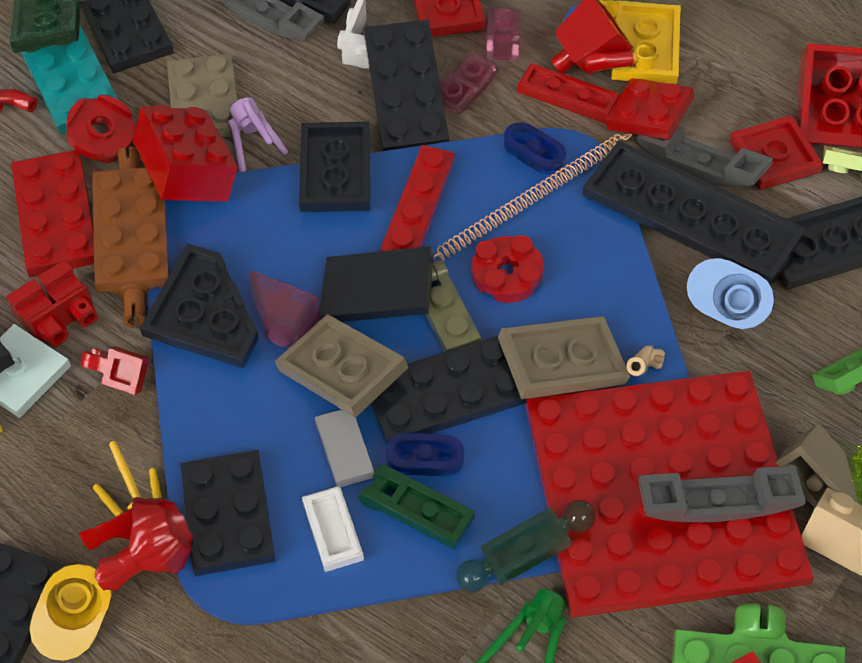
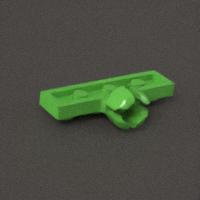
[672,603,845,663]

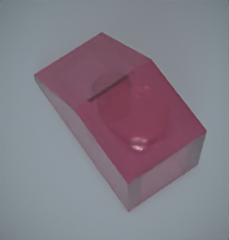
[486,8,521,60]
[249,271,319,347]

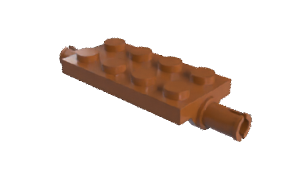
[92,147,169,328]

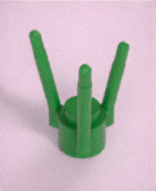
[476,589,567,663]

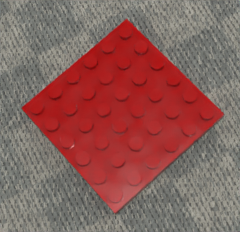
[526,370,814,618]

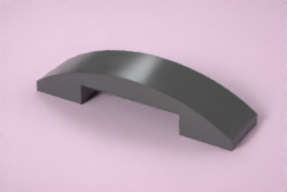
[219,0,324,40]
[637,125,773,187]
[638,466,806,522]

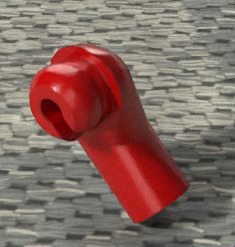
[0,89,37,113]

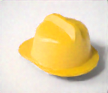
[29,564,111,661]

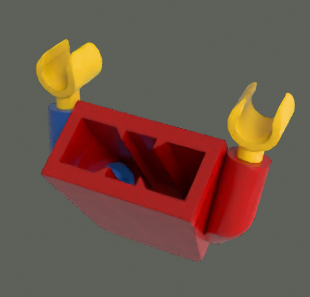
[551,0,654,75]

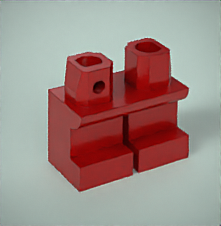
[6,260,98,348]

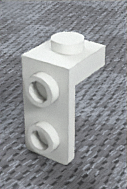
[337,0,369,69]

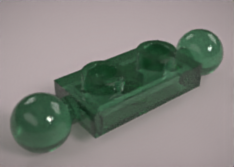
[456,500,596,592]

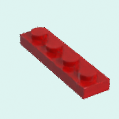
[380,145,455,251]

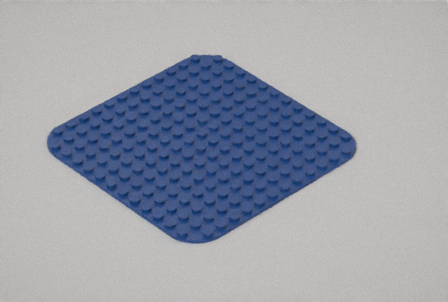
[147,128,690,625]

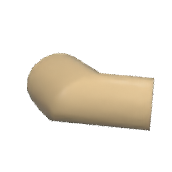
[626,345,665,376]

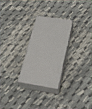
[315,410,374,487]

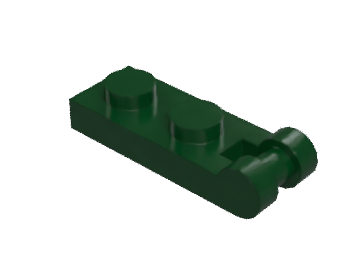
[358,465,475,550]

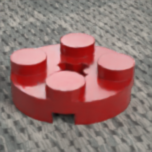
[66,95,136,164]
[471,235,544,303]

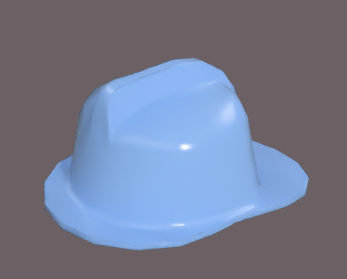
[687,258,774,329]

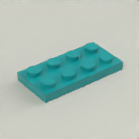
[15,18,118,134]

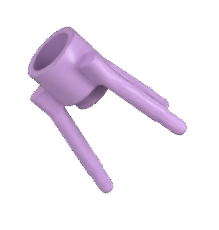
[228,98,288,172]

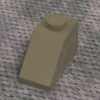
[776,423,858,508]

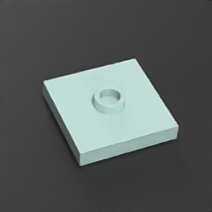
[0,324,71,419]

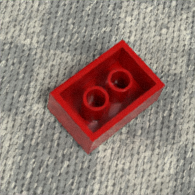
[133,105,238,202]

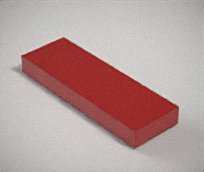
[517,63,621,124]

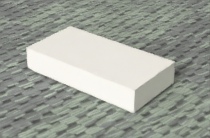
[302,486,364,572]

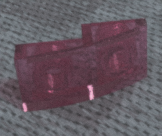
[440,51,499,115]

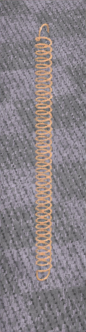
[433,134,632,261]

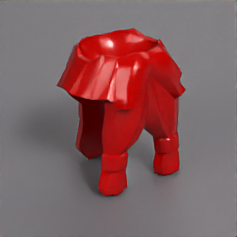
[79,497,193,591]

